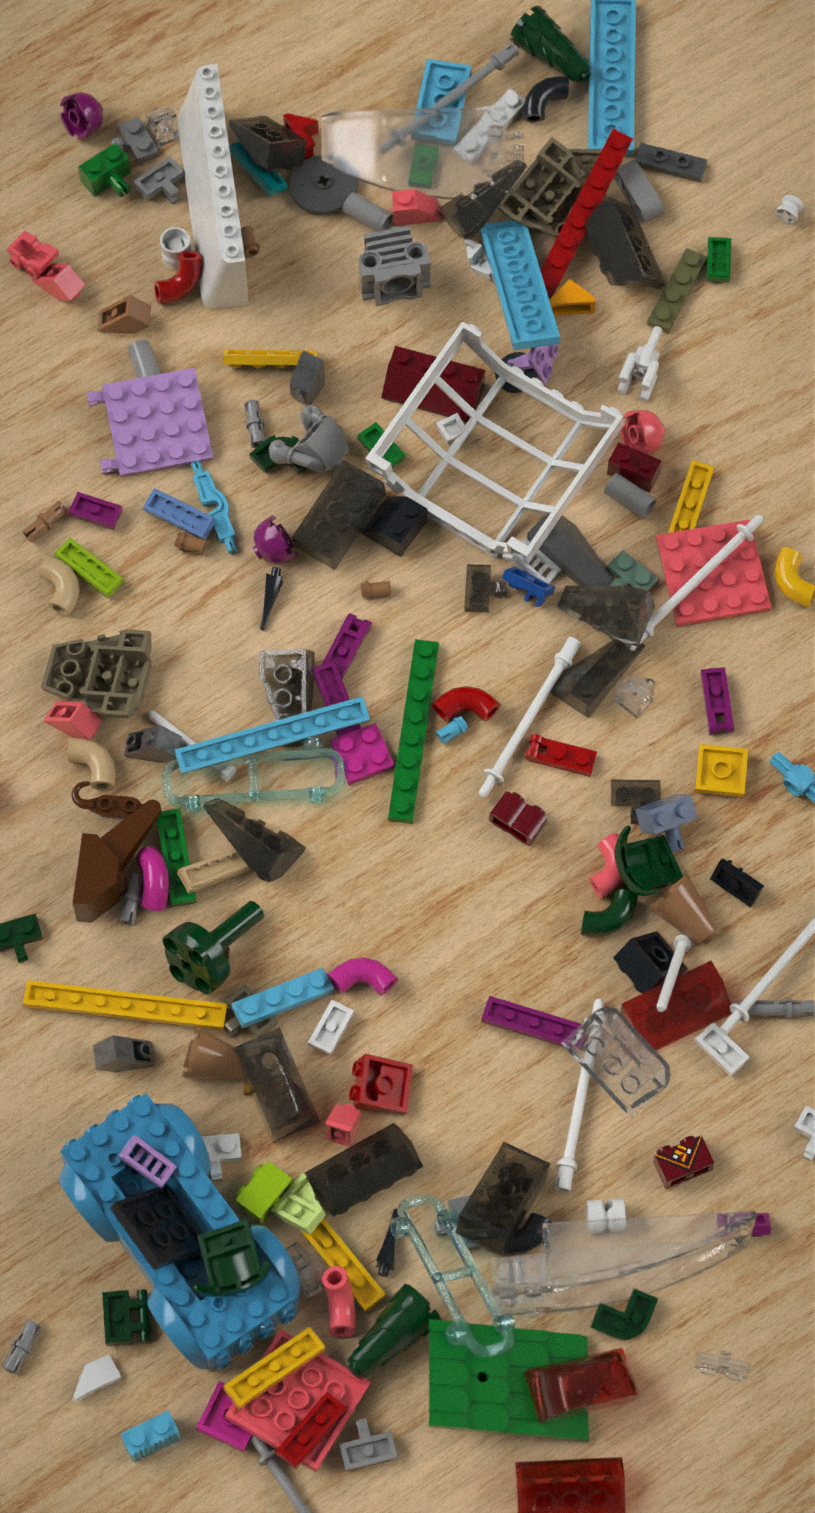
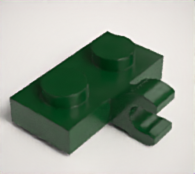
[0,913,43,963]

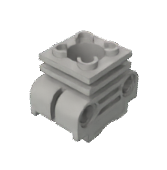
[359,226,431,306]

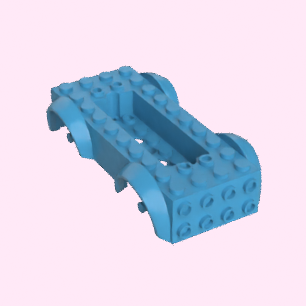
[59,1093,300,1372]

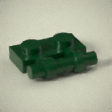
[102,1289,153,1346]

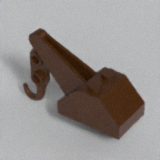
[71,781,162,923]

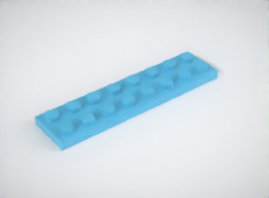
[588,0,636,155]
[479,220,560,350]

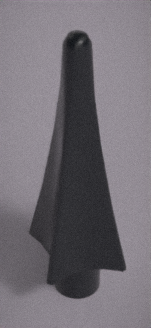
[260,567,283,630]
[376,1209,399,1277]

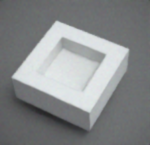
[436,413,465,446]

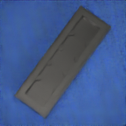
[636,143,707,182]

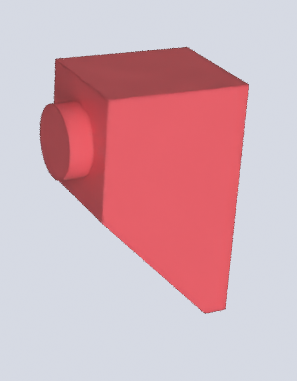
[392,189,440,226]
[32,264,85,301]
[44,701,102,740]
[325,1104,361,1147]

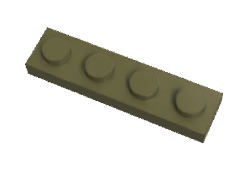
[647,248,707,334]

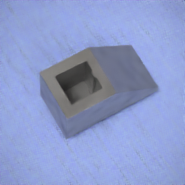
[124,725,182,763]
[93,1035,155,1073]

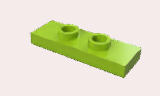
[54,538,124,599]

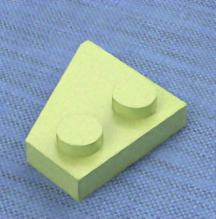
[271,1173,326,1235]

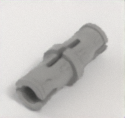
[244,400,265,448]
[119,873,144,926]
[2,1320,42,1375]

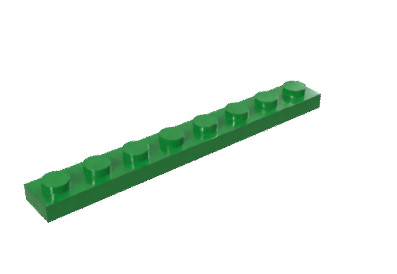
[388,639,439,824]

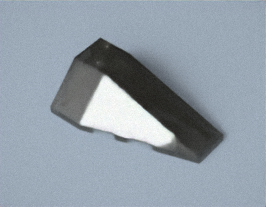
[437,160,527,240]

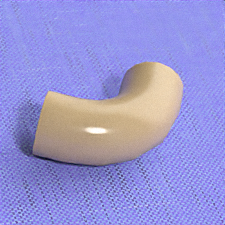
[39,555,79,616]
[68,737,116,791]

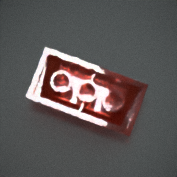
[524,1348,641,1424]

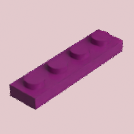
[481,996,586,1052]

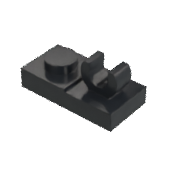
[710,858,764,908]

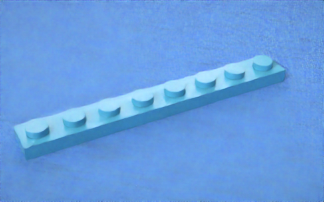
[174,696,370,775]

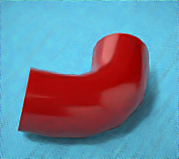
[154,251,202,304]
[432,686,501,722]

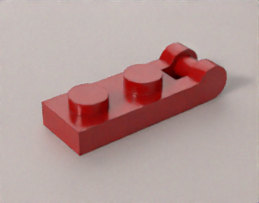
[524,734,597,777]

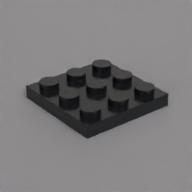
[110,1183,204,1271]

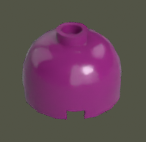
[60,92,103,140]
[252,515,298,565]

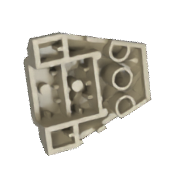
[496,137,611,246]
[41,629,152,718]

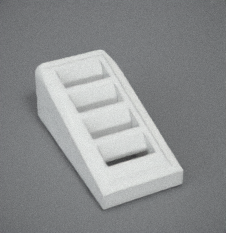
[509,538,561,584]

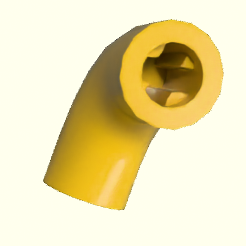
[774,547,815,608]

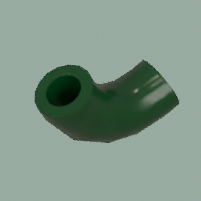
[581,889,638,936]

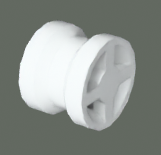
[775,195,804,224]

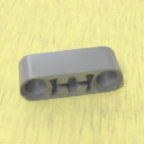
[614,160,664,223]

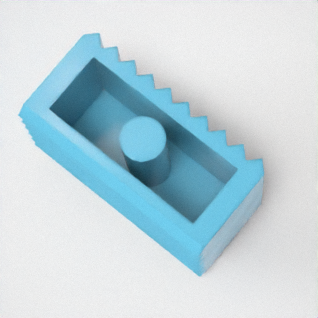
[120,1410,181,1463]

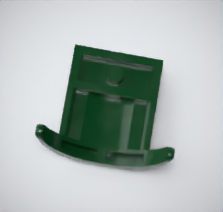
[614,825,683,896]
[194,1219,270,1297]

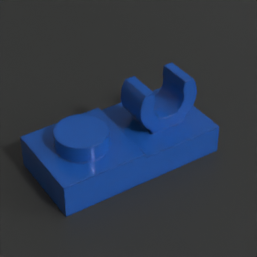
[502,566,556,607]

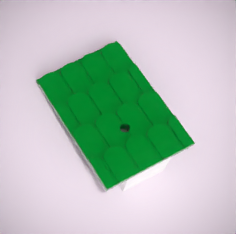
[429,1319,589,1443]

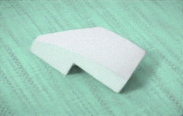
[464,238,493,281]
[72,1354,121,1402]

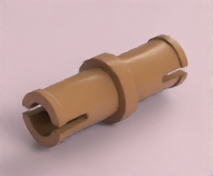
[22,501,68,543]

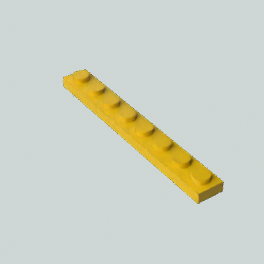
[23,980,228,1031]

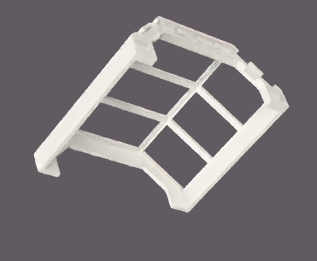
[366,322,624,564]

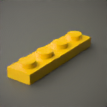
[223,349,318,368]
[668,460,715,533]
[301,1219,386,1313]
[223,1327,325,1410]

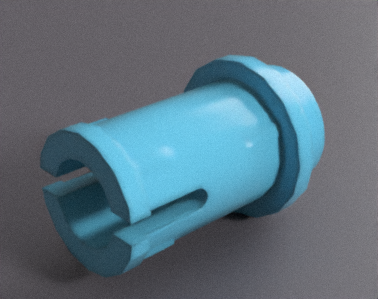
[436,716,468,745]

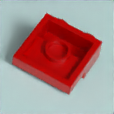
[349,1054,413,1116]

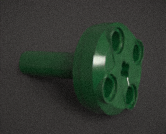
[162,901,264,995]

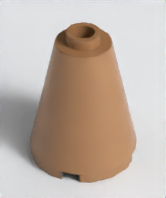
[649,875,717,945]
[182,1027,255,1081]

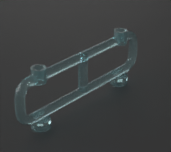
[162,737,345,812]
[390,1194,515,1357]

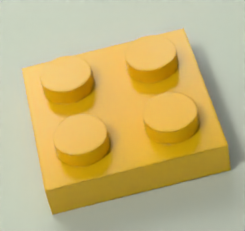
[694,744,748,798]

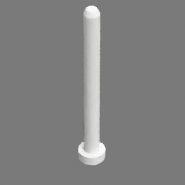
[147,711,236,782]
[656,935,692,1012]

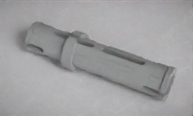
[737,998,815,1019]

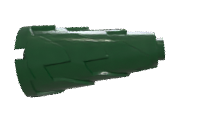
[510,5,592,83]
[347,1283,442,1379]

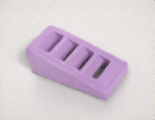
[117,1135,177,1188]

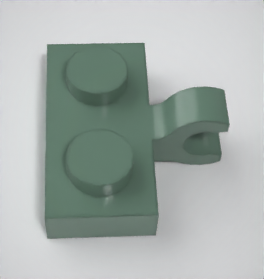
[606,550,659,599]

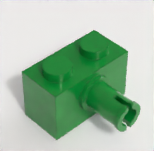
[78,142,131,197]

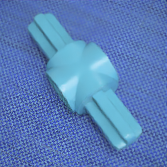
[769,752,815,803]

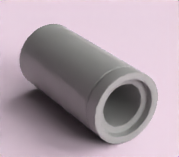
[342,192,393,232]
[127,340,161,378]
[604,473,657,519]

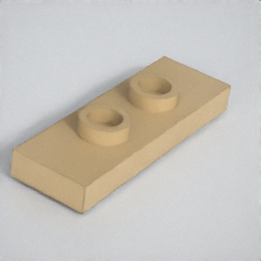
[177,845,255,894]

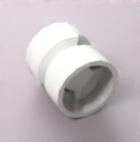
[160,227,191,270]
[586,1198,626,1234]

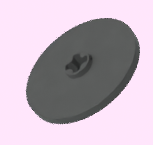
[289,155,358,214]

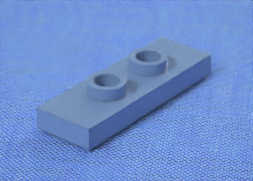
[143,488,217,540]

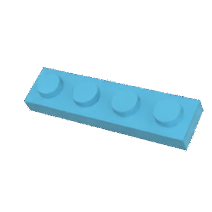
[231,968,334,1028]

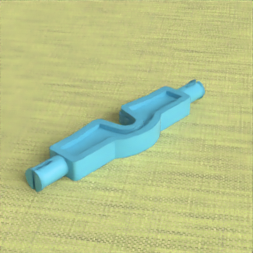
[190,460,238,554]

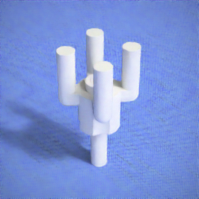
[617,326,663,402]

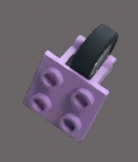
[495,344,558,393]

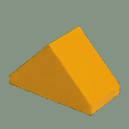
[549,279,595,316]

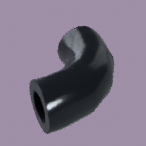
[522,76,569,122]
[485,1213,553,1257]

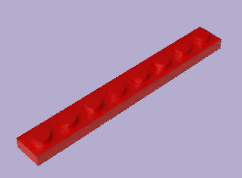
[540,128,633,298]

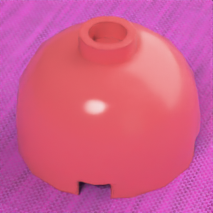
[621,410,665,455]

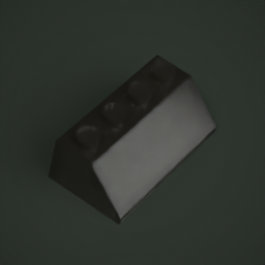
[305,1123,423,1217]

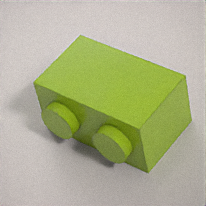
[235,1161,293,1225]

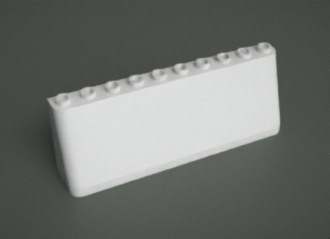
[177,64,249,309]

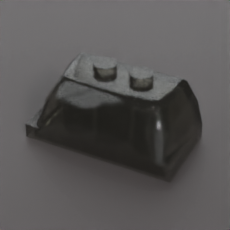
[585,197,666,289]
[232,1027,320,1143]

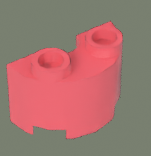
[7,231,59,279]

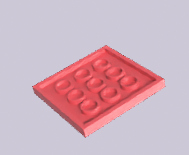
[656,519,771,627]
[225,1329,371,1472]

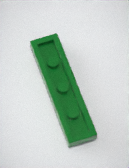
[157,808,197,907]

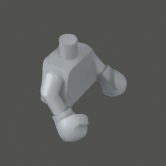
[269,405,349,477]

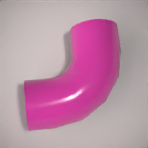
[136,846,169,911]
[327,957,398,996]

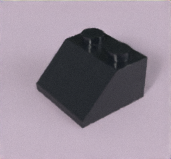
[361,496,427,557]
[613,931,688,996]

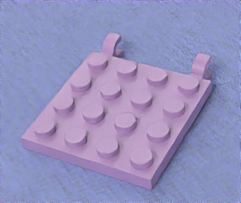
[87,368,213,477]

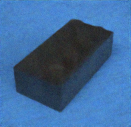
[292,459,386,570]
[455,1142,550,1255]

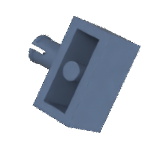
[635,794,697,852]

